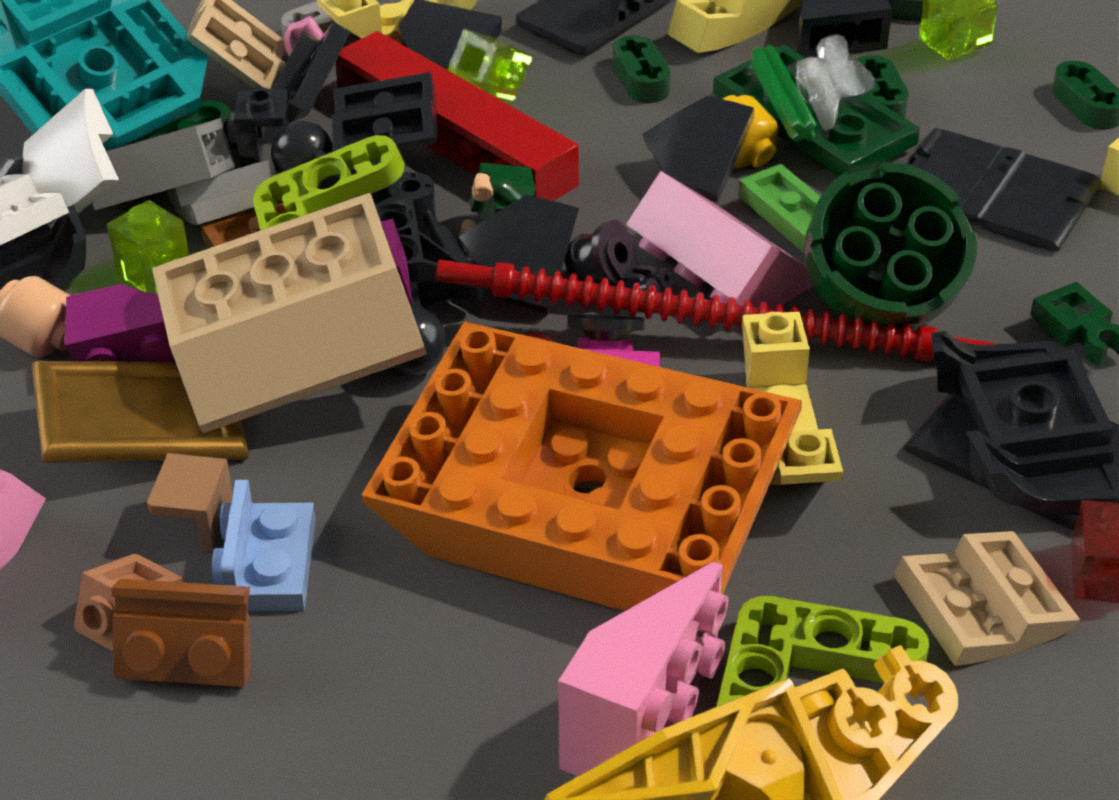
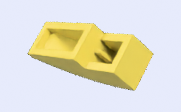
[667,0,804,53]

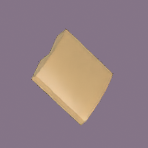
[186,0,285,90]
[893,531,1080,666]

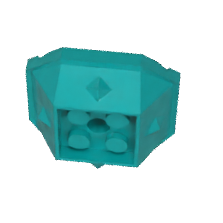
[0,0,208,149]

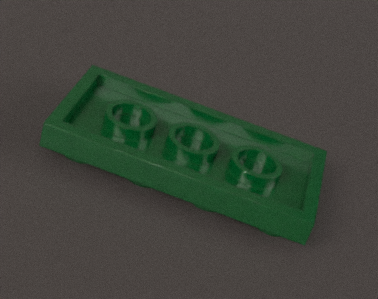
[713,44,920,176]

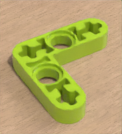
[253,135,405,231]
[717,596,929,707]

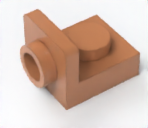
[74,553,183,651]

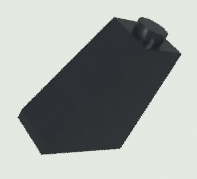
[797,0,892,59]

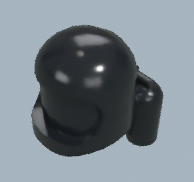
[564,220,674,293]

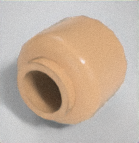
[0,276,70,358]

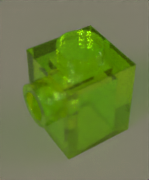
[919,0,998,60]
[447,29,532,101]
[107,200,189,293]

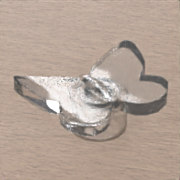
[796,34,875,131]

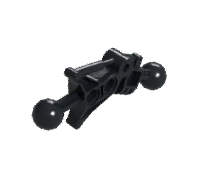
[270,120,484,377]

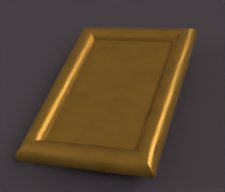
[31,361,249,463]

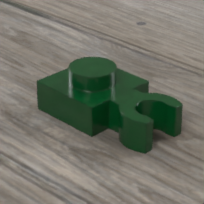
[1030,282,1119,366]

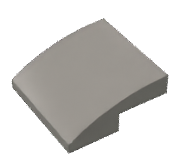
[166,159,277,225]

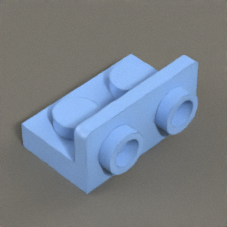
[212,480,316,612]

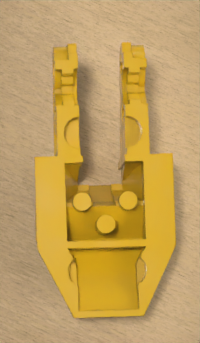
[544,645,958,800]

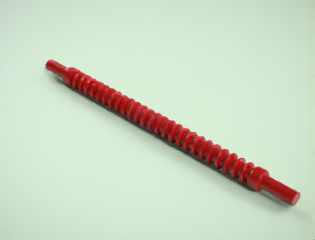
[436,259,995,362]

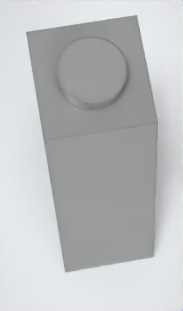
[92,118,235,210]

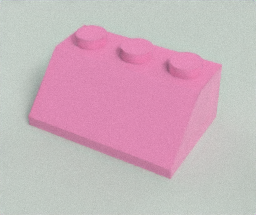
[626,171,813,310]

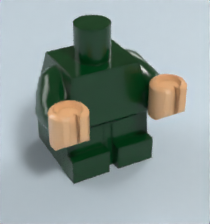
[459,163,535,244]

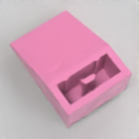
[558,562,728,776]

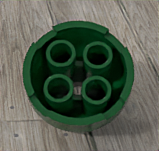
[804,162,978,329]

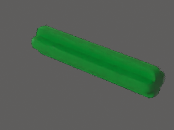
[751,45,816,143]

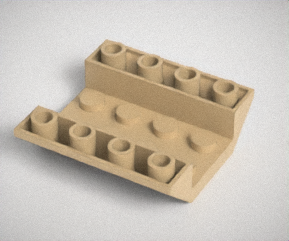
[152,193,427,433]

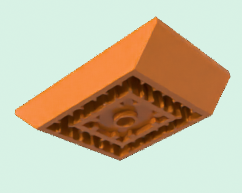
[361,321,802,611]

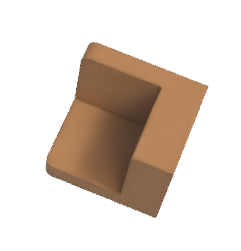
[147,453,233,552]

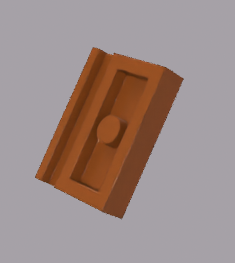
[112,579,251,687]

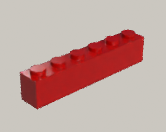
[335,31,579,201]

